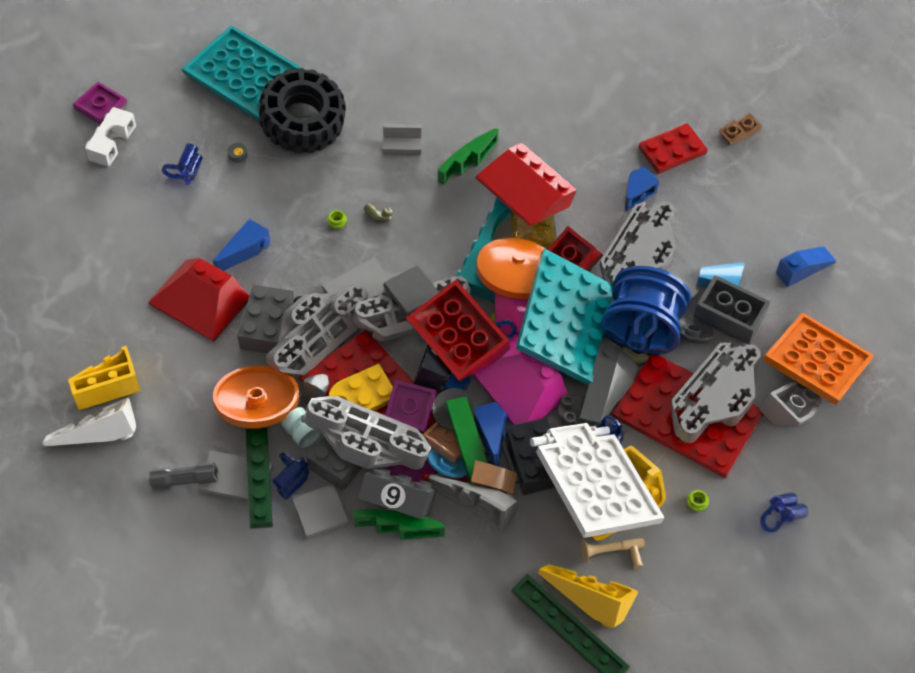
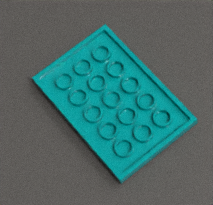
[182,25,305,121]
[516,249,613,385]

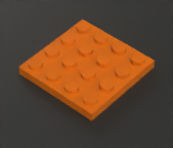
[763,312,874,406]

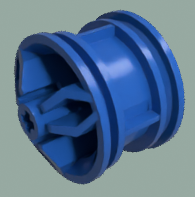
[601,266,691,355]

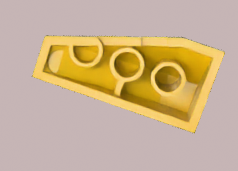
[538,564,638,628]

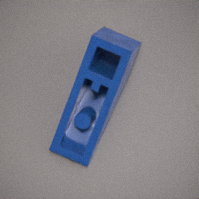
[213,219,270,271]
[776,246,836,287]
[474,401,507,466]

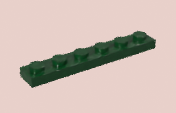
[245,427,273,529]
[511,574,630,673]

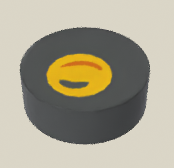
[227,143,247,162]

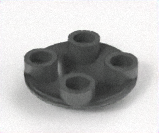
[557,395,595,427]

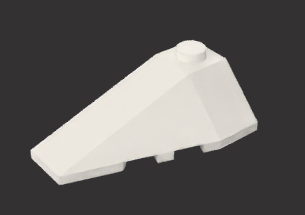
[42,398,136,446]

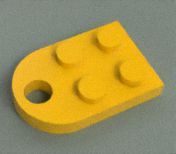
[329,364,393,411]

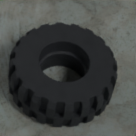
[259,68,346,154]

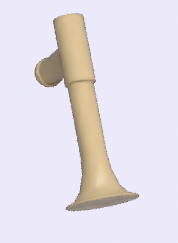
[581,538,645,569]

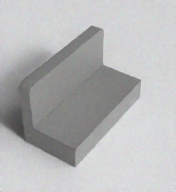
[383,125,421,154]

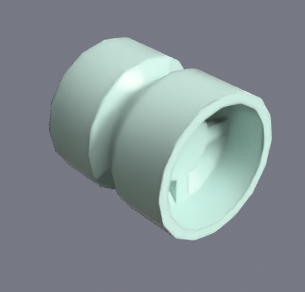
[281,407,321,448]

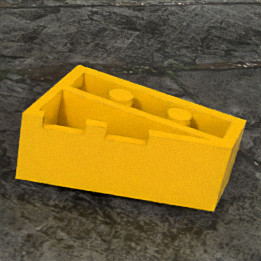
[68,345,141,411]

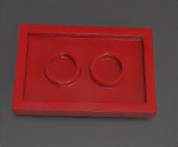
[638,123,708,174]

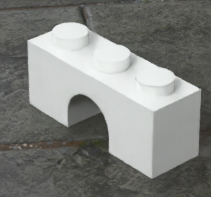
[85,107,136,167]

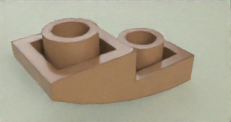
[719,113,762,145]
[470,460,517,495]

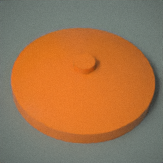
[476,238,545,299]
[213,365,299,428]

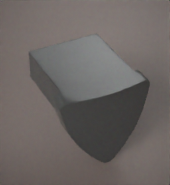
[300,374,329,405]

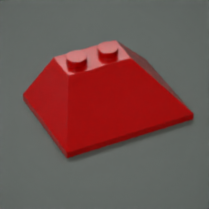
[148,258,250,342]

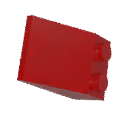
[548,226,603,272]

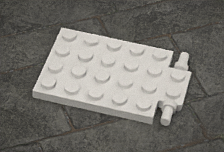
[530,423,664,538]

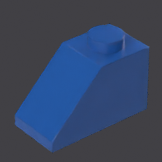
[625,166,659,211]

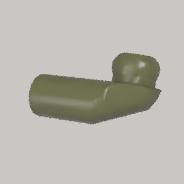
[364,203,393,222]
[619,346,648,364]

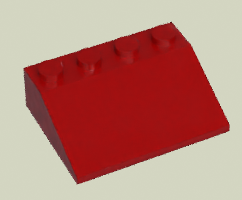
[475,143,576,226]
[406,280,511,381]

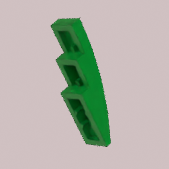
[438,128,499,185]
[353,509,445,540]

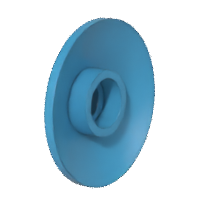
[427,450,467,478]

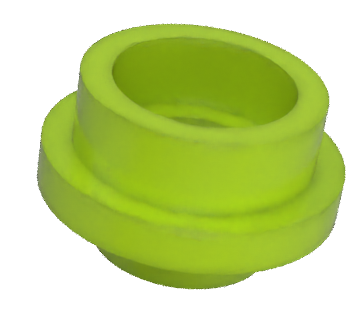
[327,210,347,229]
[687,490,709,512]

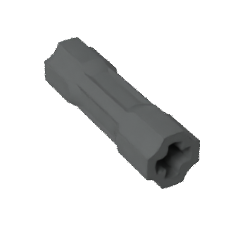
[149,462,219,490]

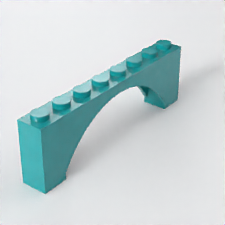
[456,175,562,304]

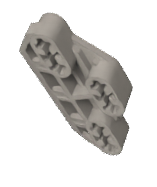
[600,202,676,284]
[353,271,471,342]
[266,284,368,376]
[670,342,761,443]
[304,396,431,470]

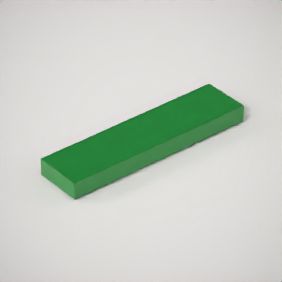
[444,396,487,483]

